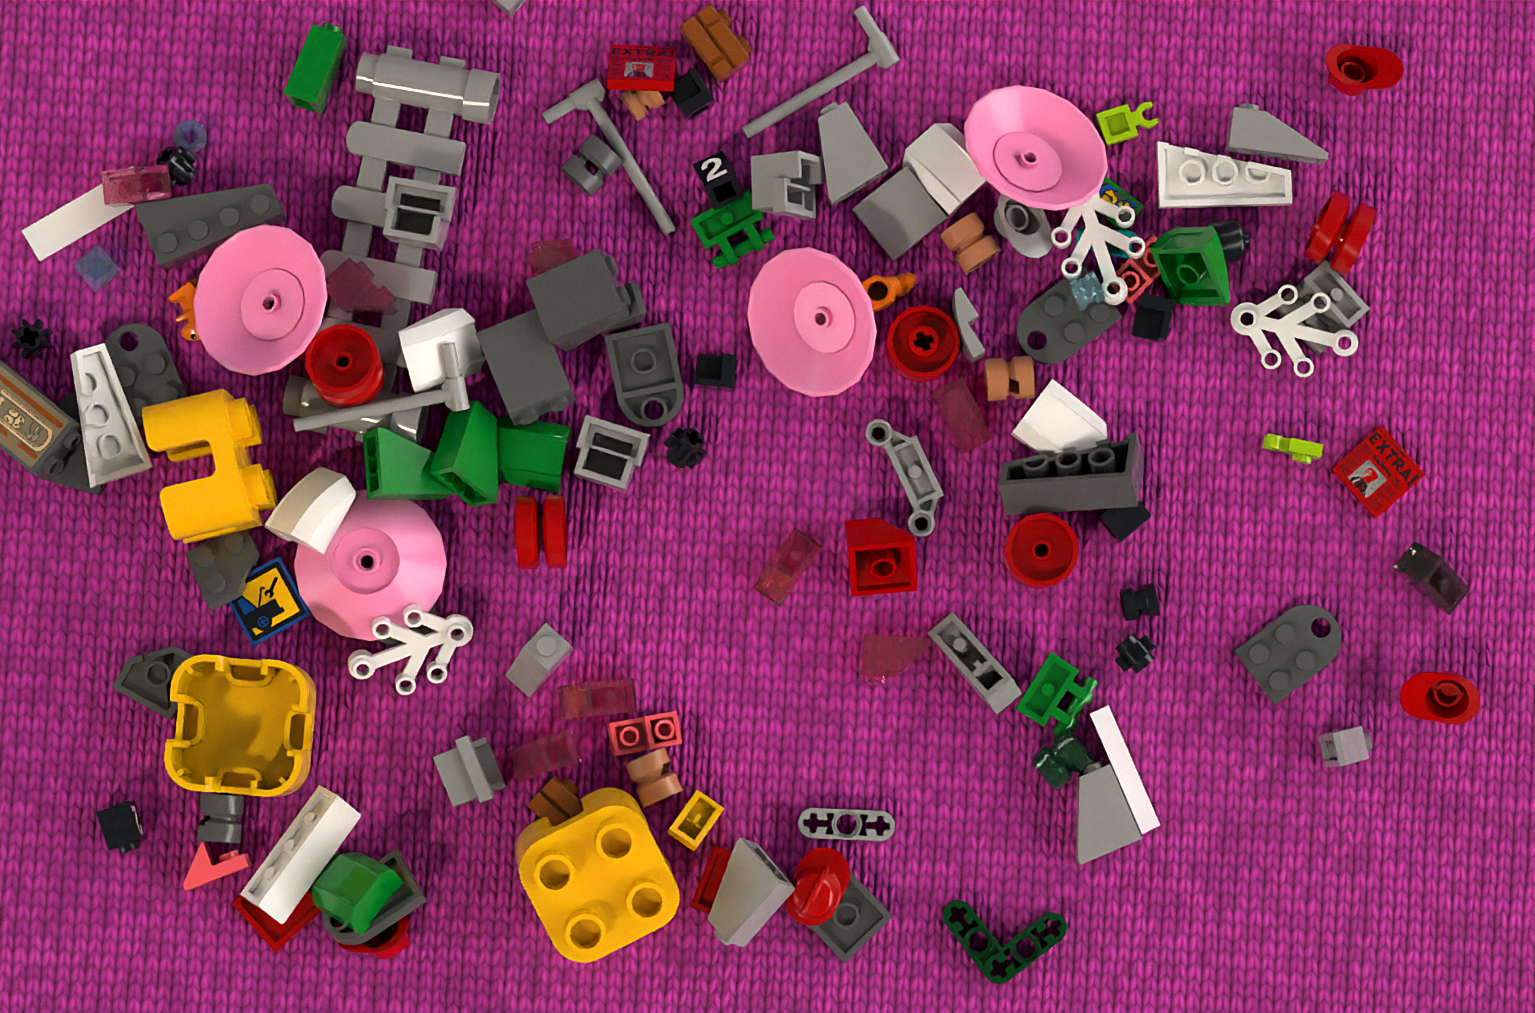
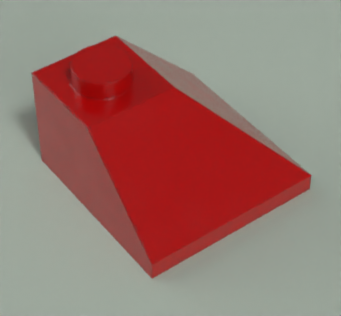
[845,518,918,597]

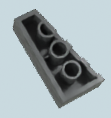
[134,183,287,271]
[999,432,1144,515]

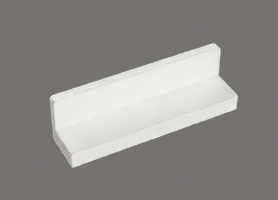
[240,785,361,924]

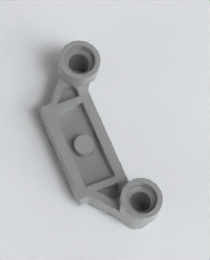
[865,419,944,538]

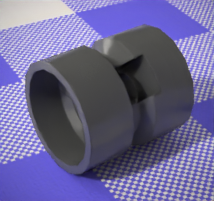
[560,134,623,197]
[197,793,245,843]

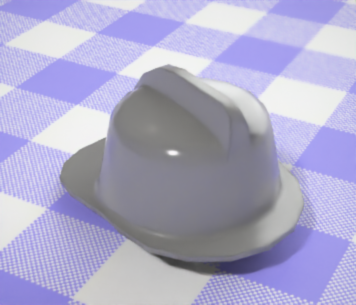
[994,193,1053,258]

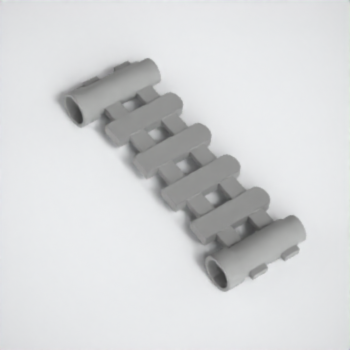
[283,45,501,445]

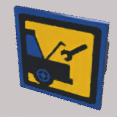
[229,556,312,647]

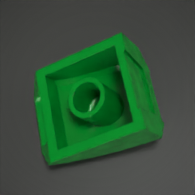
[1150,225,1230,307]
[497,416,572,494]
[311,852,403,935]

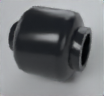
[1205,220,1250,263]

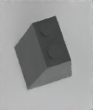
[526,249,631,351]
[475,308,576,426]

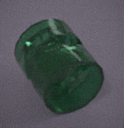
[1030,728,1094,791]

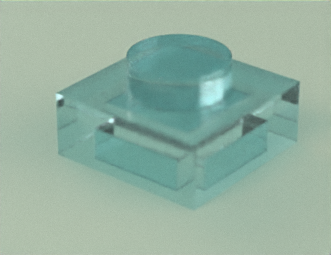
[73,244,121,293]

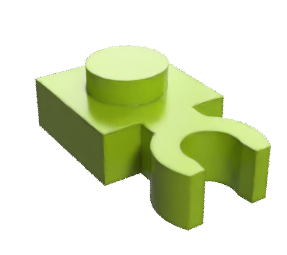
[1096,102,1158,147]
[1262,433,1324,464]

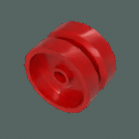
[1303,190,1377,276]
[885,305,960,383]
[305,324,385,409]
[514,495,567,570]
[1002,513,1079,589]

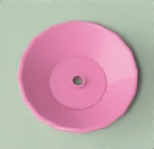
[964,85,1108,211]
[193,224,327,376]
[747,247,877,397]
[294,489,447,641]

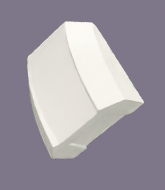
[902,123,989,218]
[398,308,486,394]
[1011,379,1107,458]
[265,467,356,554]

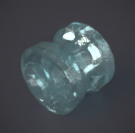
[1068,270,1105,311]

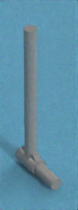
[742,5,901,139]
[541,78,676,236]
[293,342,470,432]

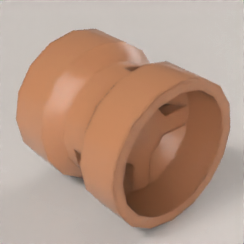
[620,90,665,122]

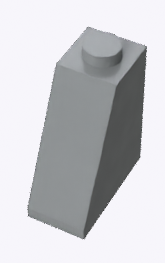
[817,101,888,208]
[505,623,575,698]
[1075,761,1142,865]
[707,838,796,947]

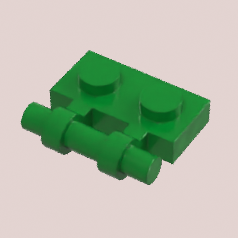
[690,188,775,270]
[1015,652,1098,739]

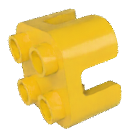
[142,388,278,544]
[164,654,316,797]
[515,788,679,963]

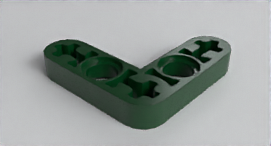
[942,900,1067,984]

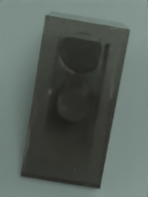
[1394,541,1470,615]

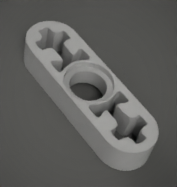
[798,808,895,841]

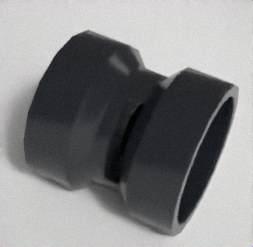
[1120,583,1159,621]

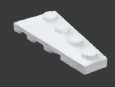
[1156,141,1292,209]
[70,343,153,488]

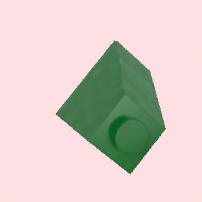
[284,23,347,115]
[429,400,498,508]
[363,428,455,500]

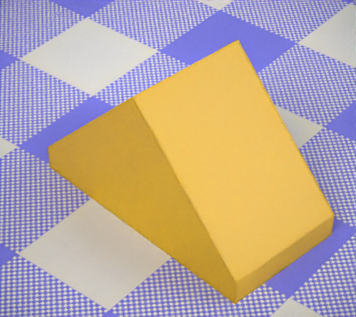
[667,790,725,852]

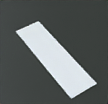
[22,166,151,261]
[1090,705,1160,834]

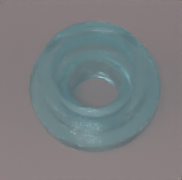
[173,120,207,153]

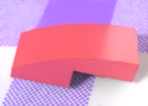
[1110,235,1160,305]
[607,711,683,757]

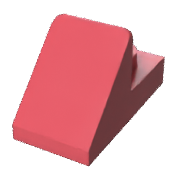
[183,841,253,891]

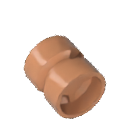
[940,212,1001,274]
[984,355,1035,402]
[625,748,683,807]

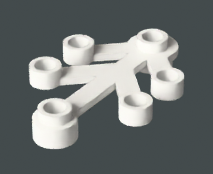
[1051,191,1146,305]
[1230,285,1358,377]
[348,604,473,695]

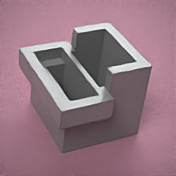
[751,151,824,220]
[383,176,457,251]
[574,415,650,493]
[433,735,507,807]

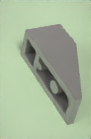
[1225,103,1329,165]
[928,612,1022,715]
[1318,726,1372,768]

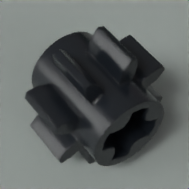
[155,145,197,187]
[11,319,53,359]
[664,427,707,469]
[1115,633,1156,674]

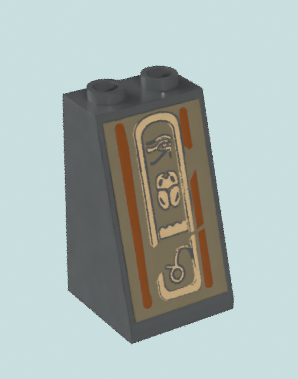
[0,358,83,481]

